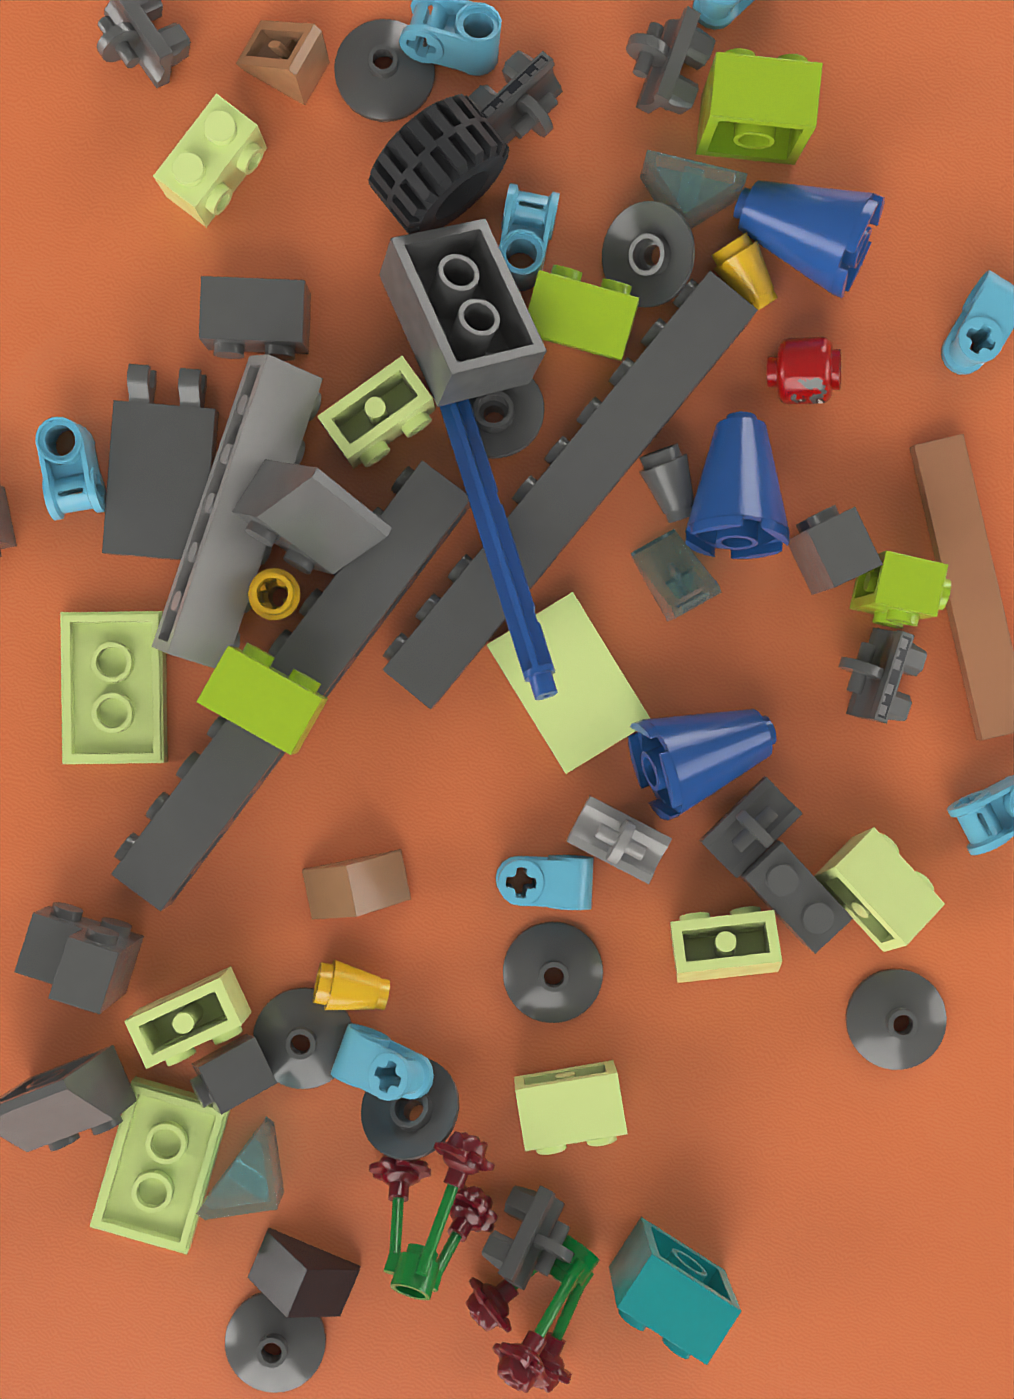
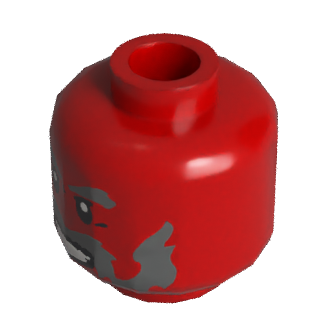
[767,337,841,404]

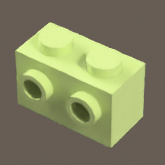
[153,93,267,228]
[317,356,435,469]
[814,827,945,952]
[670,906,782,983]
[124,966,252,1069]
[514,1060,628,1155]

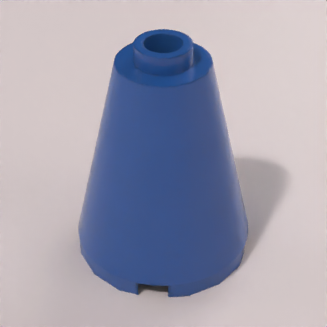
[733,180,885,298]
[685,411,790,559]
[628,709,777,820]

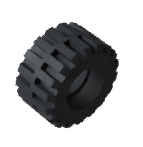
[368,94,509,234]

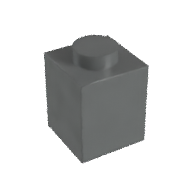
[190,1034,277,1115]

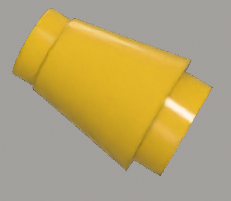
[711,232,778,310]
[248,568,300,620]
[313,959,390,1010]

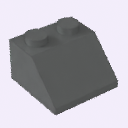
[232,459,392,574]
[0,1045,137,1152]

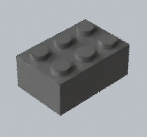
[379,218,547,407]

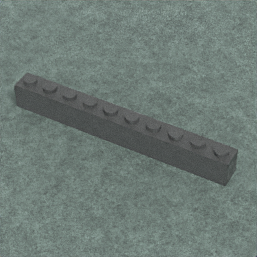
[383,271,758,709]
[111,460,471,911]

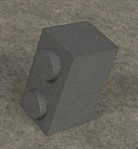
[199,276,311,361]
[788,505,883,595]
[740,839,853,954]

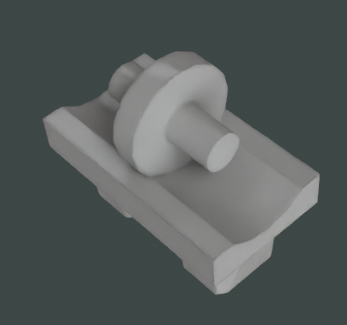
[566,795,672,884]

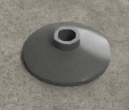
[334,19,435,122]
[602,201,695,307]
[443,379,544,459]
[503,922,603,1023]
[846,969,947,1070]
[253,988,352,1089]
[361,1059,459,1160]
[225,1292,326,1393]

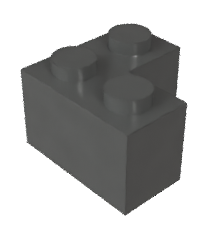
[14,902,144,1014]

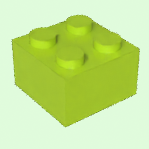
[696,48,823,165]

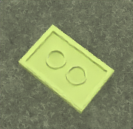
[487,592,651,774]
[60,611,168,764]
[89,1076,230,1254]

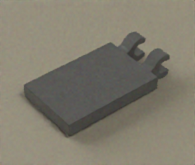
[102,364,219,560]

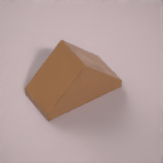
[236,20,330,105]
[302,849,411,920]

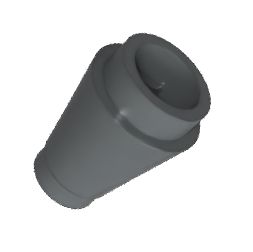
[639,443,694,523]

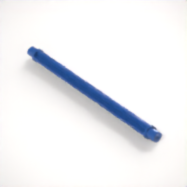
[440,399,558,700]

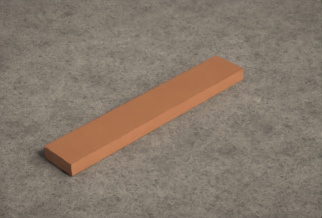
[910,434,1014,740]

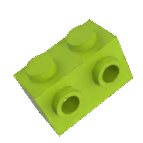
[528,265,639,362]
[849,550,951,629]
[196,642,328,755]

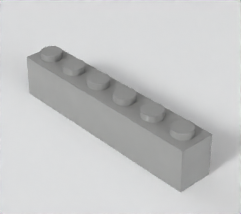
[152,354,323,668]

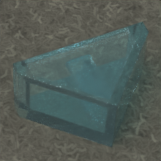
[640,150,748,229]
[630,529,722,622]
[196,1116,284,1220]

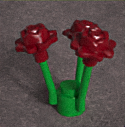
[369,1131,498,1301]
[466,1235,599,1393]

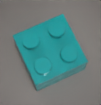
[609,1217,741,1365]

